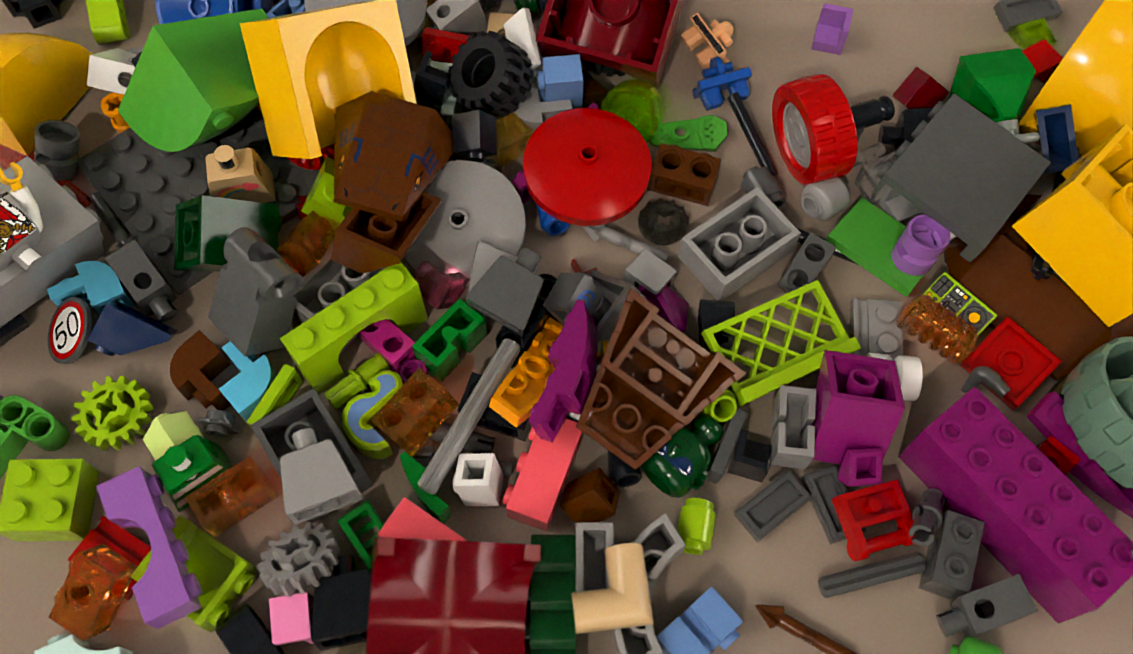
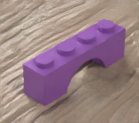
[96,466,202,629]

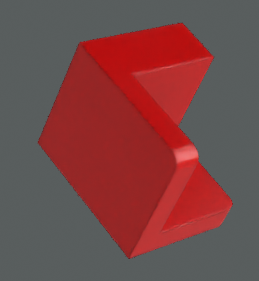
[1022,39,1063,83]

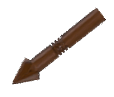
[755,605,858,654]

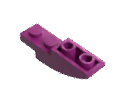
[528,300,598,442]
[1026,391,1133,518]

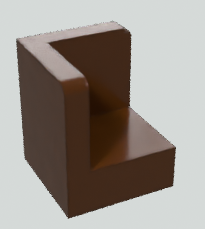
[560,467,621,524]

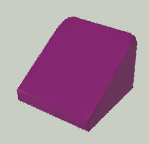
[838,447,883,486]

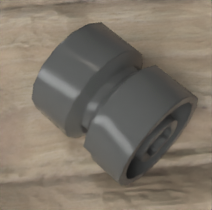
[34,120,80,180]

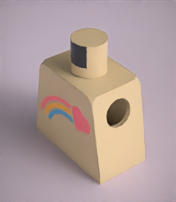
[205,145,276,203]

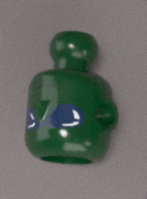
[642,414,723,498]

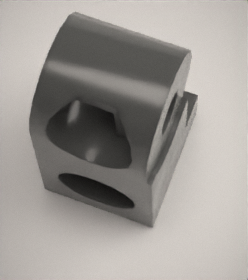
[779,232,836,299]

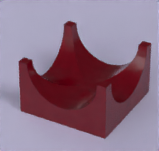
[365,537,541,654]

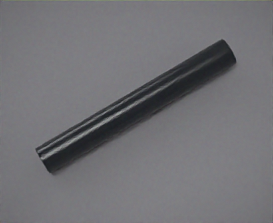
[727,92,778,177]

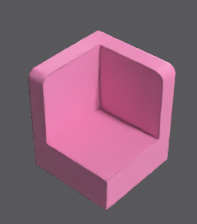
[269,592,314,645]

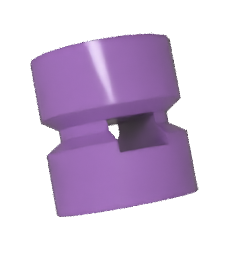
[891,215,951,276]

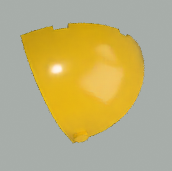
[1018,0,1133,156]
[0,33,92,156]

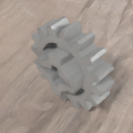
[257,522,341,597]

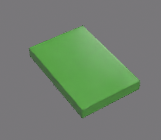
[826,198,925,297]

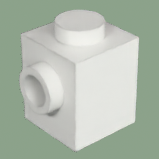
[453,453,504,506]

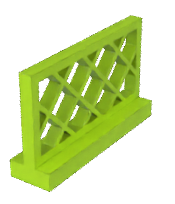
[701,280,861,408]

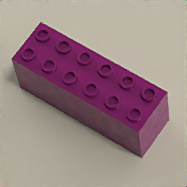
[898,387,1133,624]

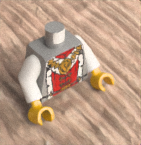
[0,162,45,273]

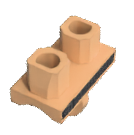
[681,13,734,69]

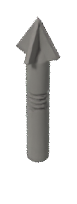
[582,224,670,263]

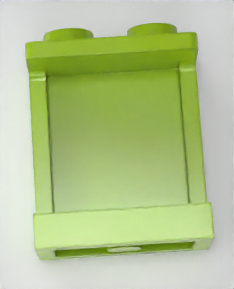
[130,514,258,632]

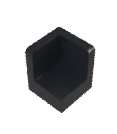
[414,51,451,106]
[728,429,772,483]

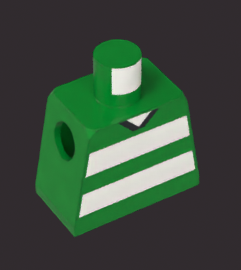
[151,435,238,513]

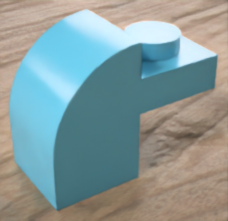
[47,261,136,315]
[219,341,277,423]

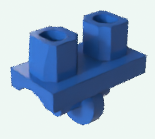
[692,57,752,111]

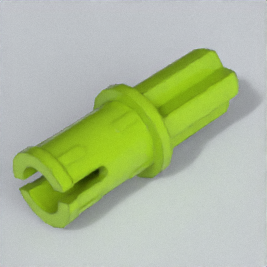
[324,353,390,408]

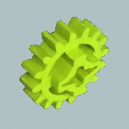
[72,375,154,451]

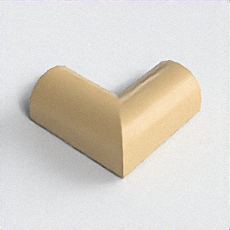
[571,543,654,634]

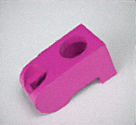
[357,320,416,374]

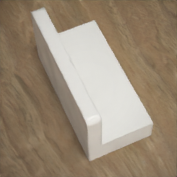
[504,8,543,83]

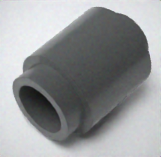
[741,166,785,209]

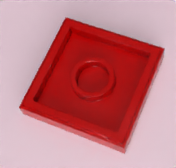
[960,316,1062,411]

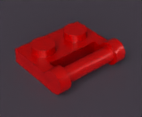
[831,479,915,562]

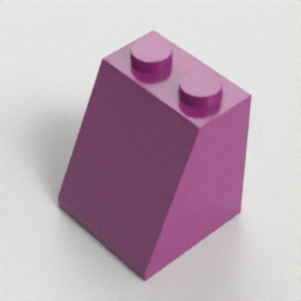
[811,350,905,464]

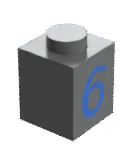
[543,272,603,325]

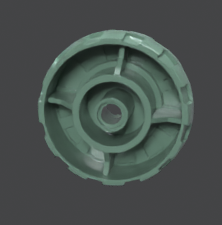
[1061,337,1133,489]

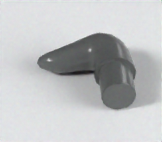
[961,366,1011,398]

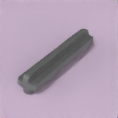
[818,552,926,598]

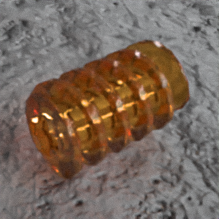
[896,295,978,364]

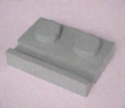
[850,298,903,360]

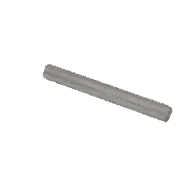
[418,338,520,495]

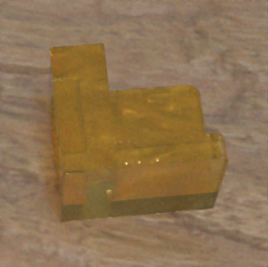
[497,112,531,167]

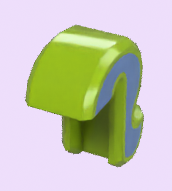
[342,370,406,459]

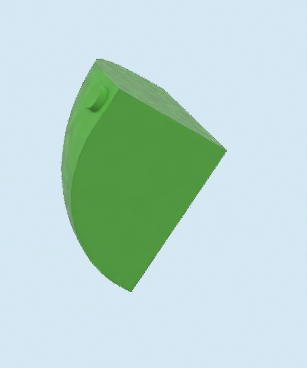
[118,8,269,152]

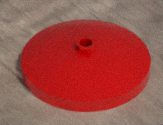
[523,108,652,226]

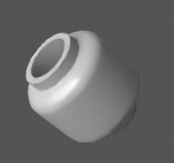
[801,177,850,221]

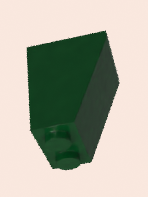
[174,195,282,272]

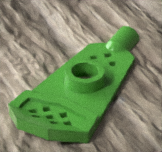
[639,115,728,152]

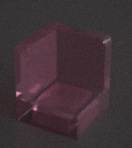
[413,260,469,310]

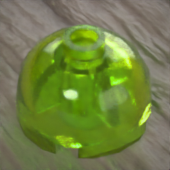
[601,79,665,141]

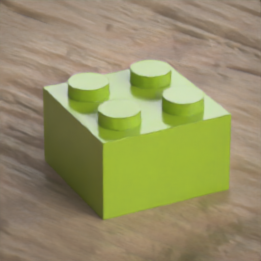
[0,459,99,542]

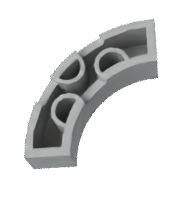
[611,513,686,654]

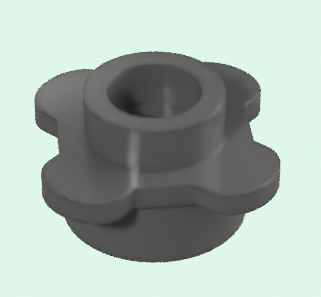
[198,409,238,438]

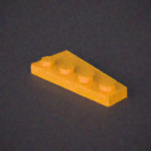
[489,317,602,427]

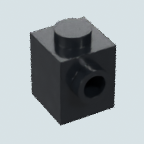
[452,110,497,162]

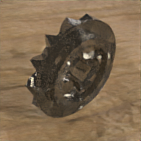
[638,197,689,245]

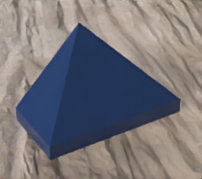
[1036,104,1078,174]

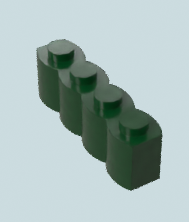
[525,535,576,654]

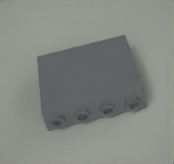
[873,94,1051,262]

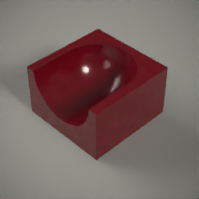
[536,0,685,92]

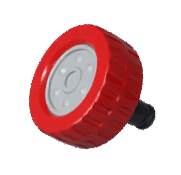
[772,74,895,186]

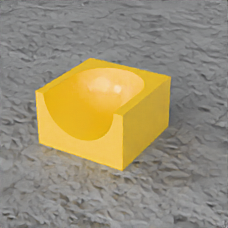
[239,0,417,159]
[1012,124,1133,327]

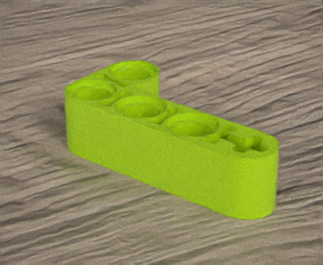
[86,0,130,45]

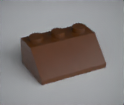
[331,191,442,274]

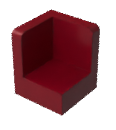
[893,67,950,109]

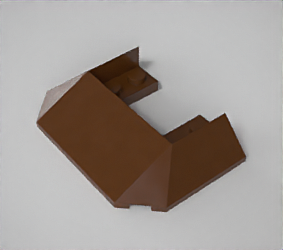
[944,194,1133,381]

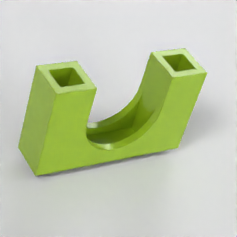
[280,262,428,394]

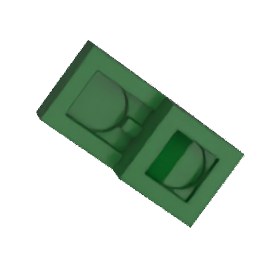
[399,451,452,524]

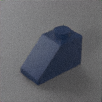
[88,300,177,356]

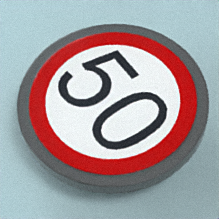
[48,297,93,364]

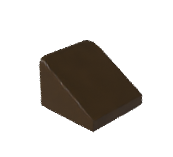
[582,70,608,110]

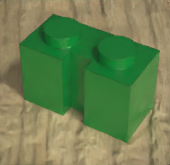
[412,298,487,382]

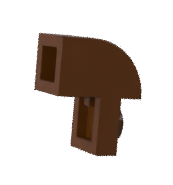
[170,330,231,411]

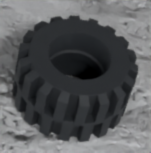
[448,31,534,119]

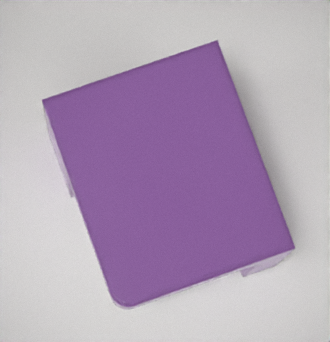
[812,4,853,55]

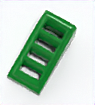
[337,500,384,572]

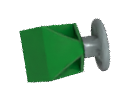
[948,48,1041,144]

